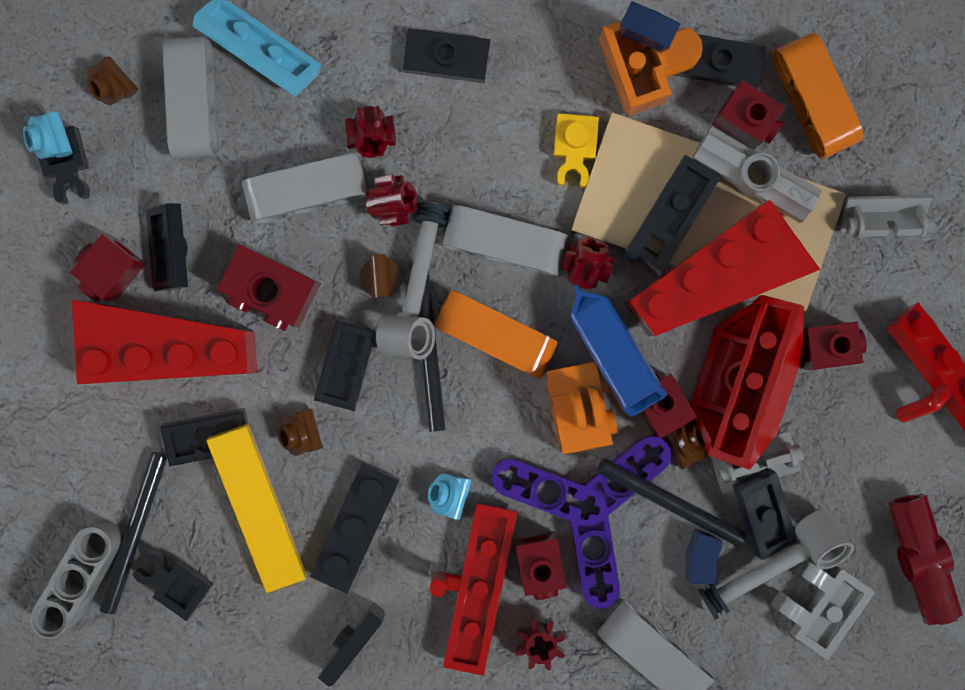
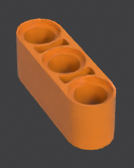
[772,32,863,159]
[433,290,559,380]

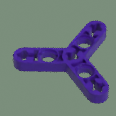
[491,435,671,609]

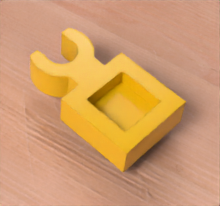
[553,113,599,189]

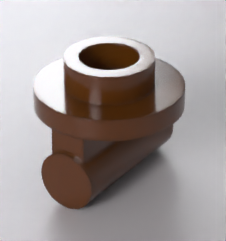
[86,56,138,105]
[360,254,402,298]
[278,409,323,456]
[663,422,707,470]

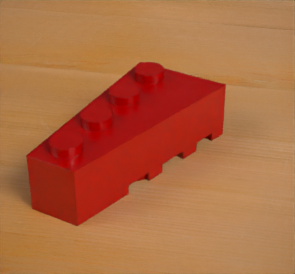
[624,200,821,337]
[71,299,257,385]

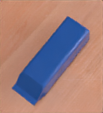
[571,284,667,416]

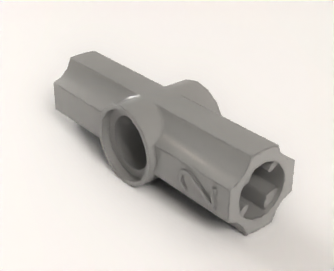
[692,127,822,223]

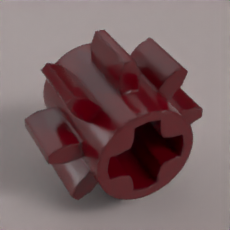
[345,106,396,158]
[366,174,418,227]
[561,237,615,289]
[515,616,566,671]

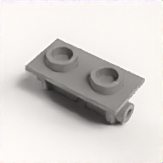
[839,195,935,239]
[711,431,804,494]

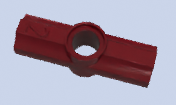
[888,493,963,626]

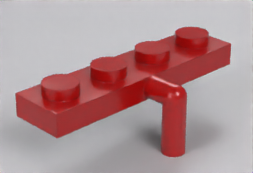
[886,302,965,431]
[430,502,517,676]

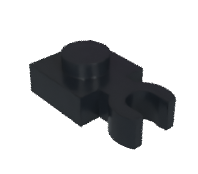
[38,125,90,205]
[132,550,214,621]

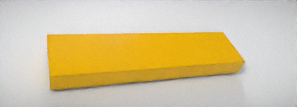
[206,423,307,593]

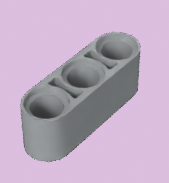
[163,36,218,159]
[242,154,368,224]
[441,205,568,276]
[30,521,123,639]
[596,600,715,690]

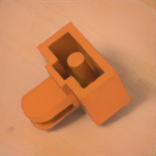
[599,20,703,117]
[544,361,618,455]

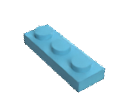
[192,0,322,97]

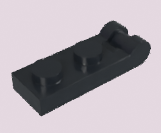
[622,155,721,278]

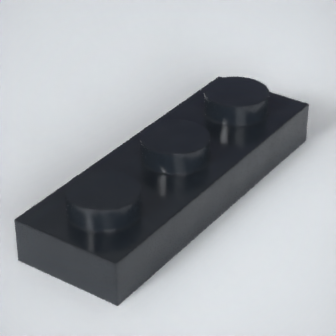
[310,462,400,594]

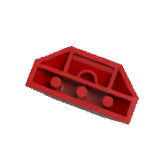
[690,295,804,470]

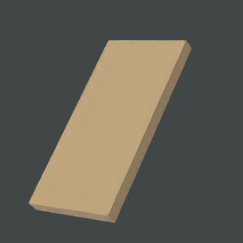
[570,113,846,311]

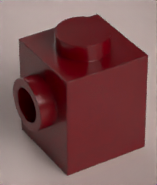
[712,80,785,150]
[70,234,147,302]
[801,321,867,370]
[641,370,697,439]
[514,532,567,600]

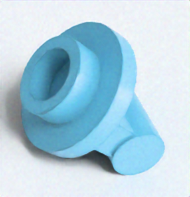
[23,111,73,159]
[428,474,472,520]

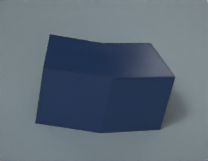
[620,1,681,53]
[686,529,723,584]

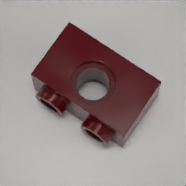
[217,244,321,331]

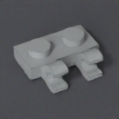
[771,559,875,660]

